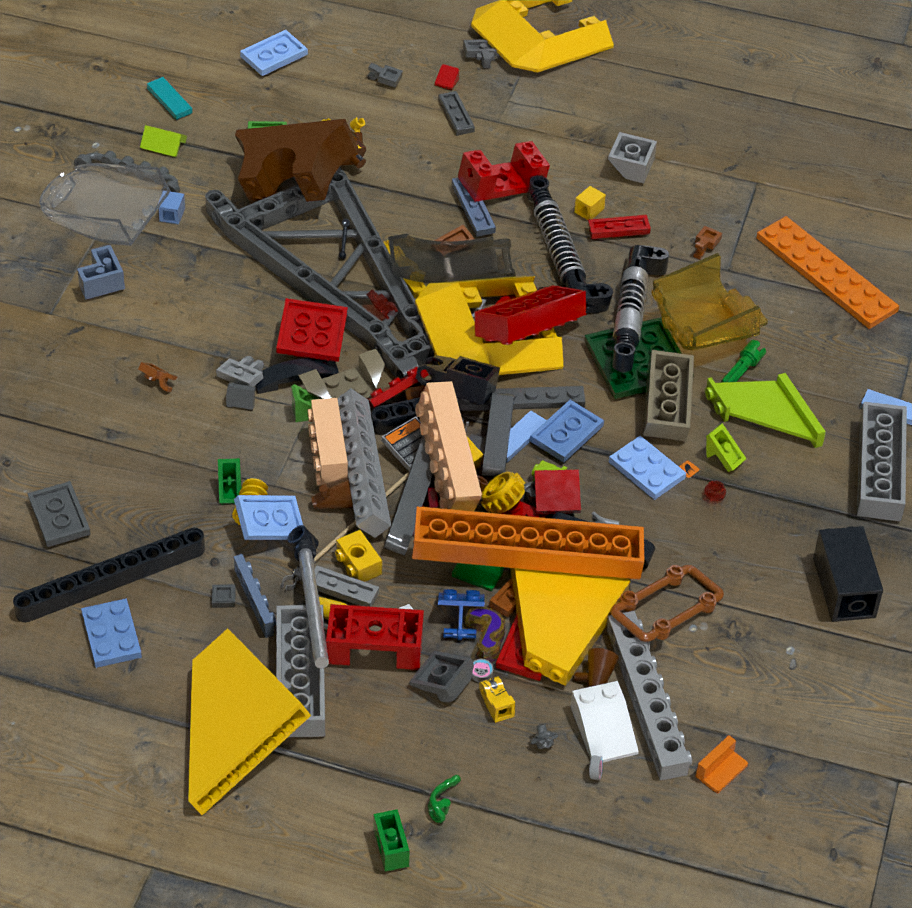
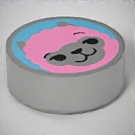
[472,659,493,682]
[589,755,603,780]

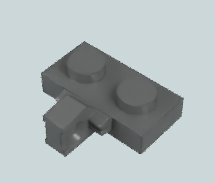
[463,39,500,68]

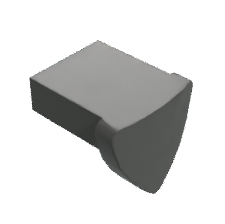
[226,382,256,410]

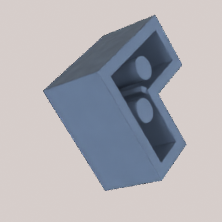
[77,245,125,300]

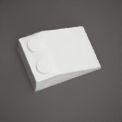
[571,681,639,762]

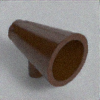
[311,479,353,509]
[574,648,619,688]

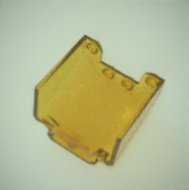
[651,253,761,350]

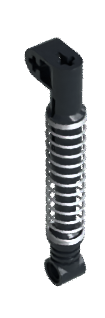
[527,175,613,313]

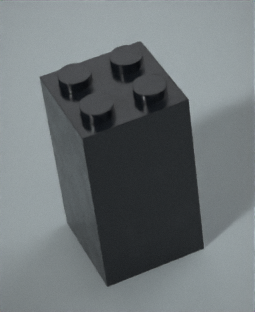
[813,526,883,622]

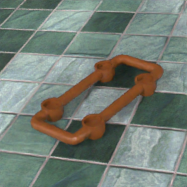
[610,565,724,642]

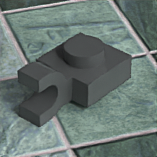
[367,63,403,87]

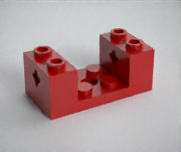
[458,141,550,202]
[326,604,424,670]

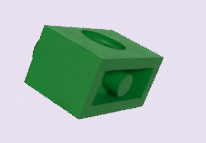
[373,809,410,872]

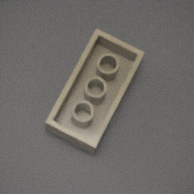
[643,350,694,441]

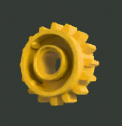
[480,472,525,514]

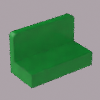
[452,563,504,591]

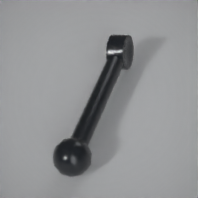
[339,219,350,259]

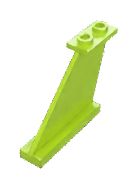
[705,373,826,448]

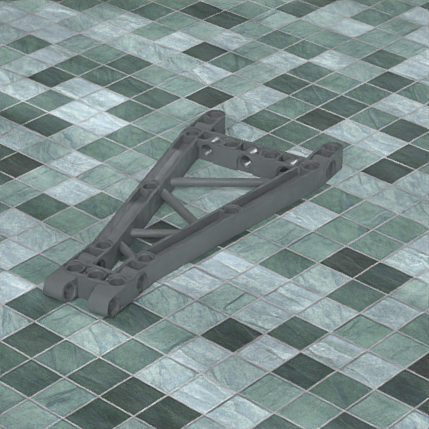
[205,167,439,379]

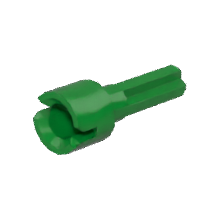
[721,340,766,383]

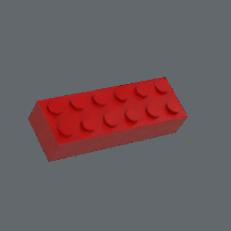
[475,285,586,345]

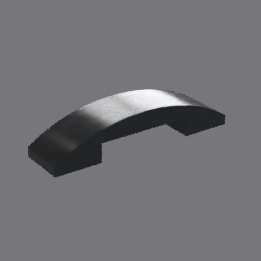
[255,358,339,394]

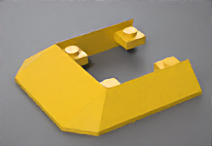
[471,0,614,72]
[415,276,564,375]

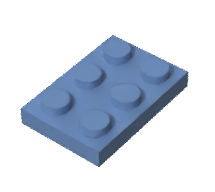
[530,400,604,463]
[81,598,142,668]

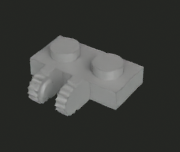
[216,356,264,387]

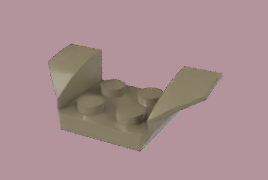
[299,349,385,399]

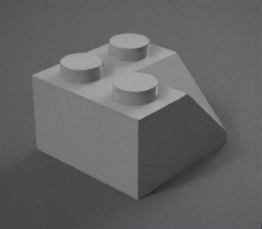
[608,132,657,183]

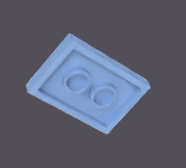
[240,30,308,76]
[609,436,686,500]
[234,495,303,540]

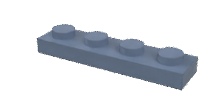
[452,178,496,237]
[234,554,277,638]

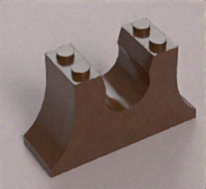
[235,119,358,204]

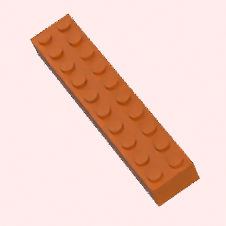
[412,506,644,579]

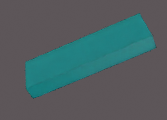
[147,77,193,120]

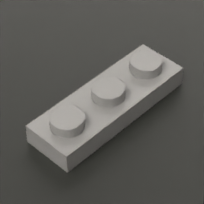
[315,566,379,607]

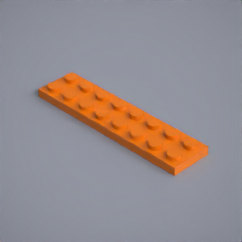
[756,216,899,329]

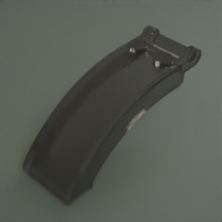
[388,234,516,283]

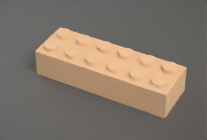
[415,381,482,512]

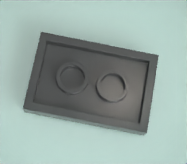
[27,481,91,547]

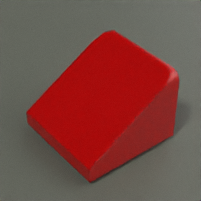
[435,64,459,90]

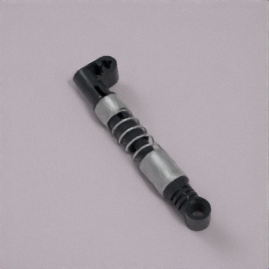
[612,245,669,372]

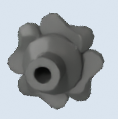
[530,723,558,749]

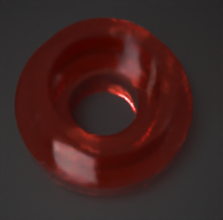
[704,481,726,501]

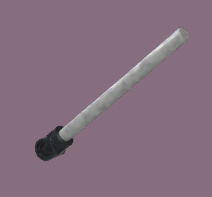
[287,525,329,668]

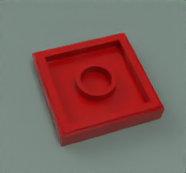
[534,470,581,514]

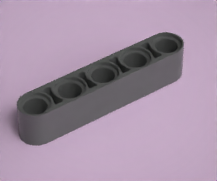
[482,393,514,477]

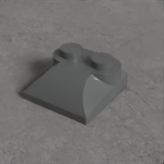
[409,651,474,702]

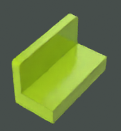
[140,125,187,157]

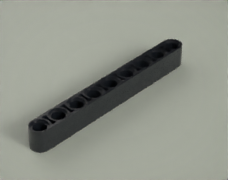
[13,527,205,623]

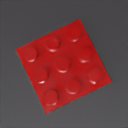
[276,298,348,362]

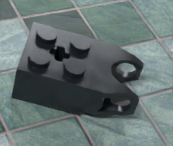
[416,355,500,405]

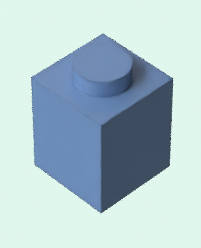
[158,191,185,224]

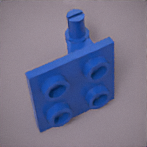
[438,589,485,640]

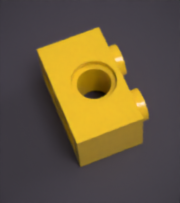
[335,530,382,582]

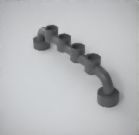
[74,150,180,194]

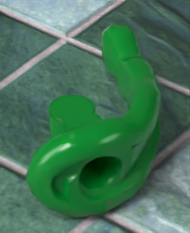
[428,775,461,823]

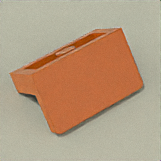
[696,735,748,793]

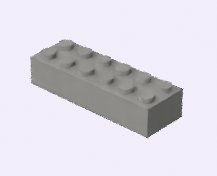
[857,402,907,521]
[276,605,325,737]

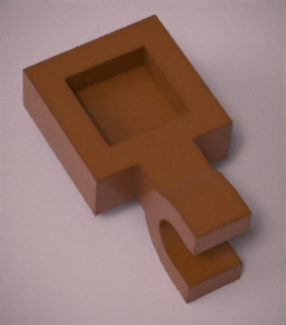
[693,226,722,260]
[138,362,178,392]

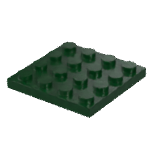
[584,317,694,399]

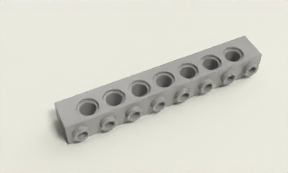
[337,388,391,538]
[606,611,692,780]

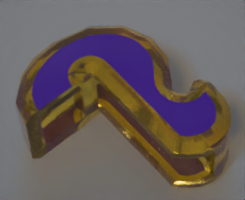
[465,607,505,663]

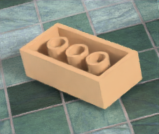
[308,398,348,488]

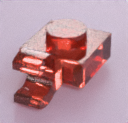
[366,289,398,319]

